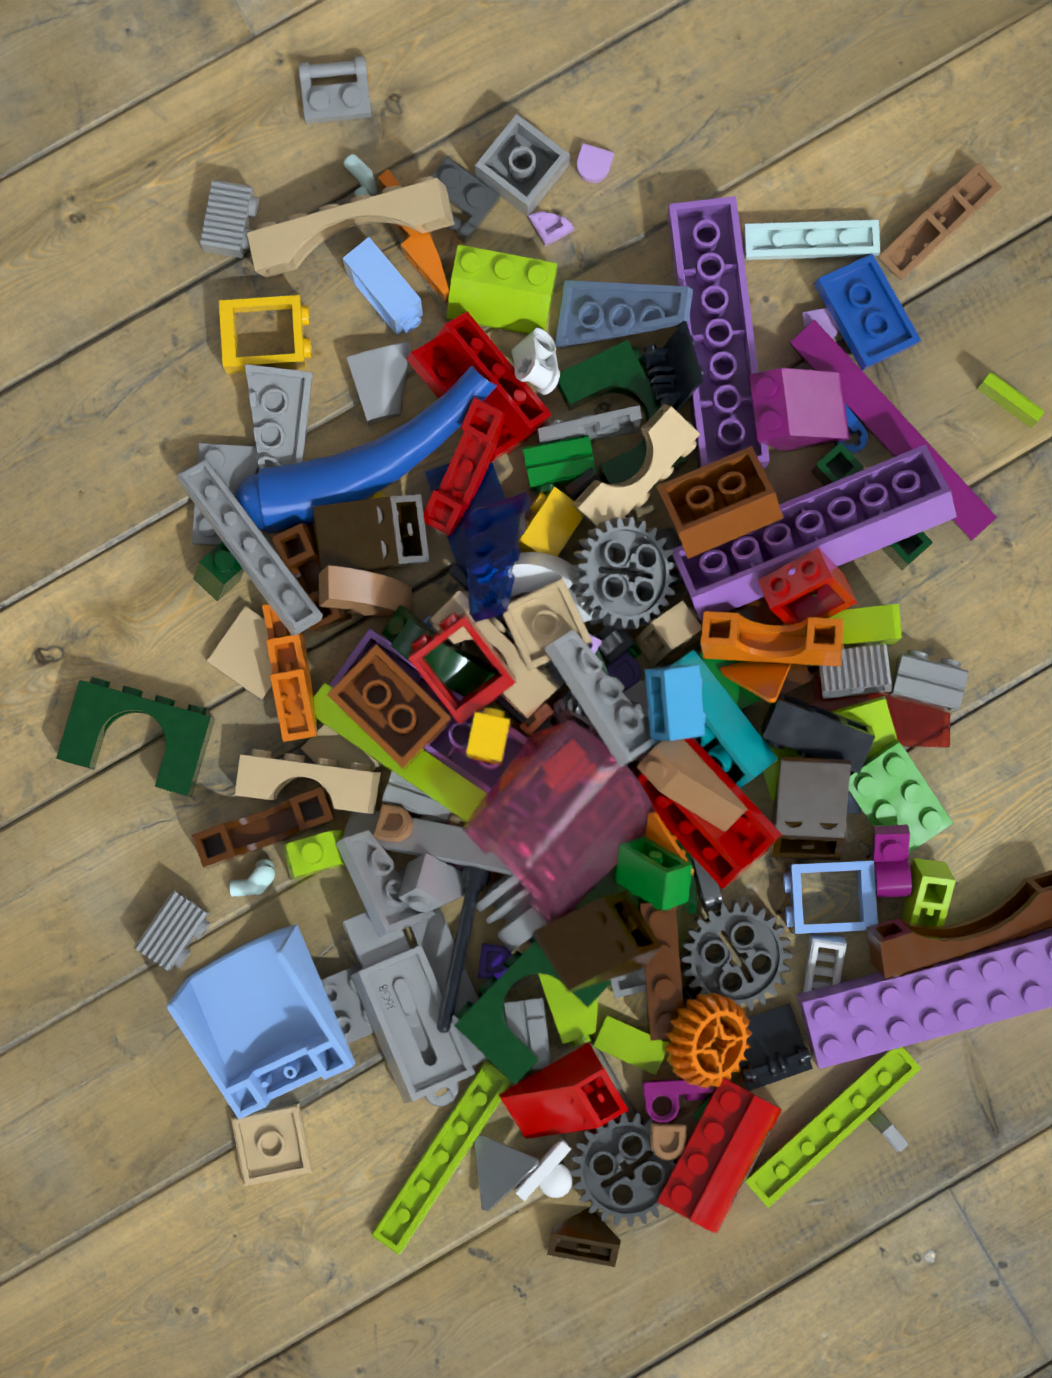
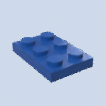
[814,253,921,371]

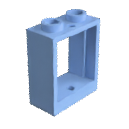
[343,237,423,336]
[783,861,878,934]

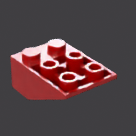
[499,1042,628,1139]

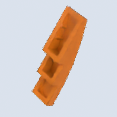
[378,169,449,303]
[262,604,317,742]

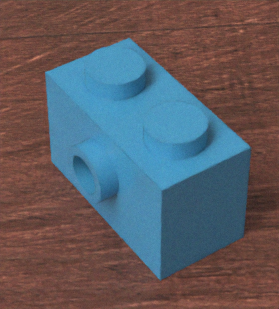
[645,665,706,741]

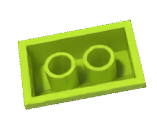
[446,245,557,335]

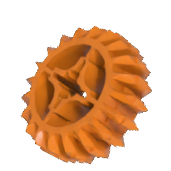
[665,993,752,1088]

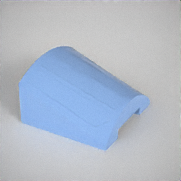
[167,924,355,1119]

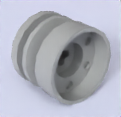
[476,874,567,952]

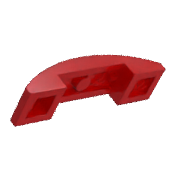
[423,397,506,536]

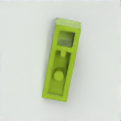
[902,858,956,926]

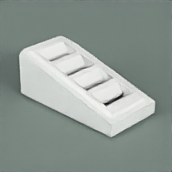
[802,933,847,993]

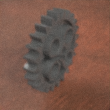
[571,517,677,630]
[679,900,792,1011]
[571,1113,676,1227]

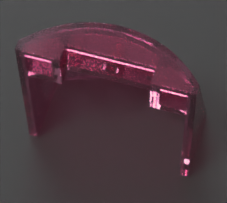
[462,720,655,924]

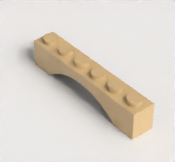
[247,176,454,278]

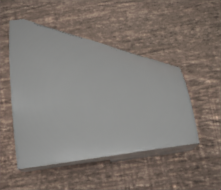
[346,342,411,426]

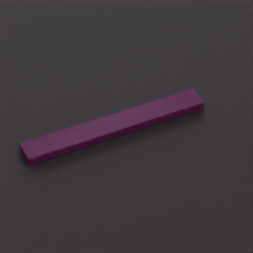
[789,319,997,541]

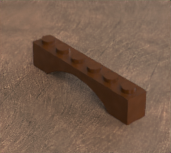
[866,870,1052,979]

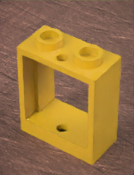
[219,295,312,374]

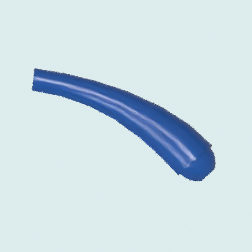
[235,365,498,534]

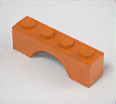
[701,611,844,667]

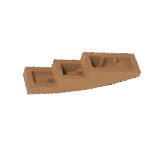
[878,163,1002,281]

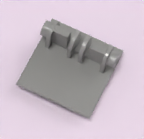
[321,964,374,1044]

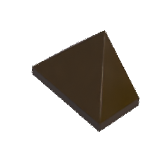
[547,1207,621,1267]

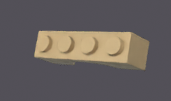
[572,404,700,529]
[427,590,557,718]
[235,749,381,813]

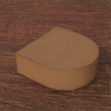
[373,804,414,842]
[650,1124,686,1160]

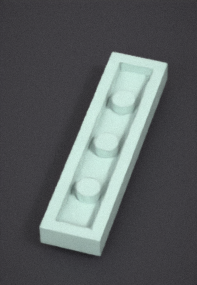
[744,220,880,260]

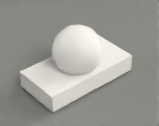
[515,1138,573,1201]

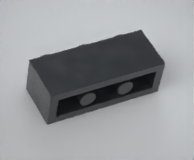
[761,692,876,774]

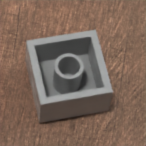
[475,114,570,217]

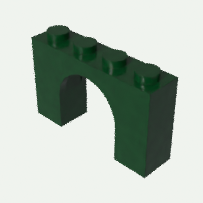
[557,340,688,484]
[56,677,215,798]
[454,936,612,1085]

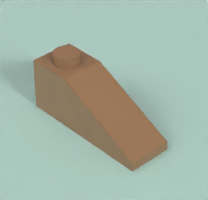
[637,739,747,832]

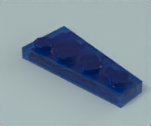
[464,492,531,623]

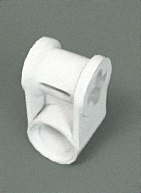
[511,328,560,395]

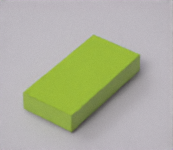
[977,373,1045,428]
[593,1015,669,1075]

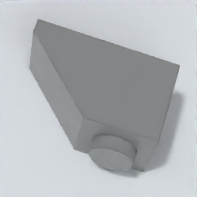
[398,853,466,913]

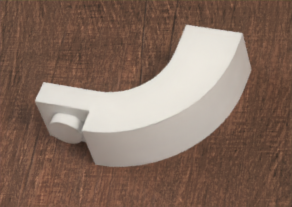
[477,552,594,622]

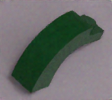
[382,605,496,697]

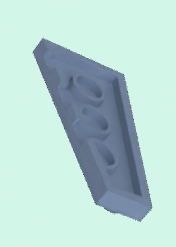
[555,280,693,349]

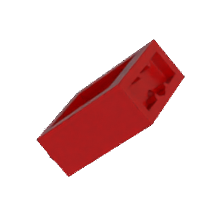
[757,547,858,625]
[408,611,516,724]

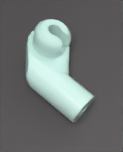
[344,154,378,197]
[230,859,275,897]

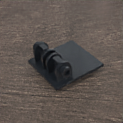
[642,321,704,412]
[739,1003,813,1091]

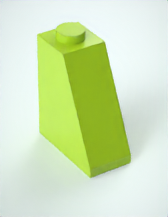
[830,604,902,649]
[538,974,598,1048]

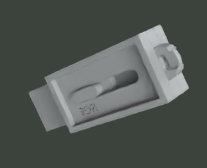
[342,912,475,1107]

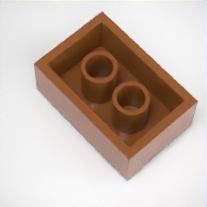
[657,446,783,559]
[327,645,452,770]

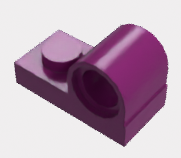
[872,825,912,898]
[642,1078,714,1123]

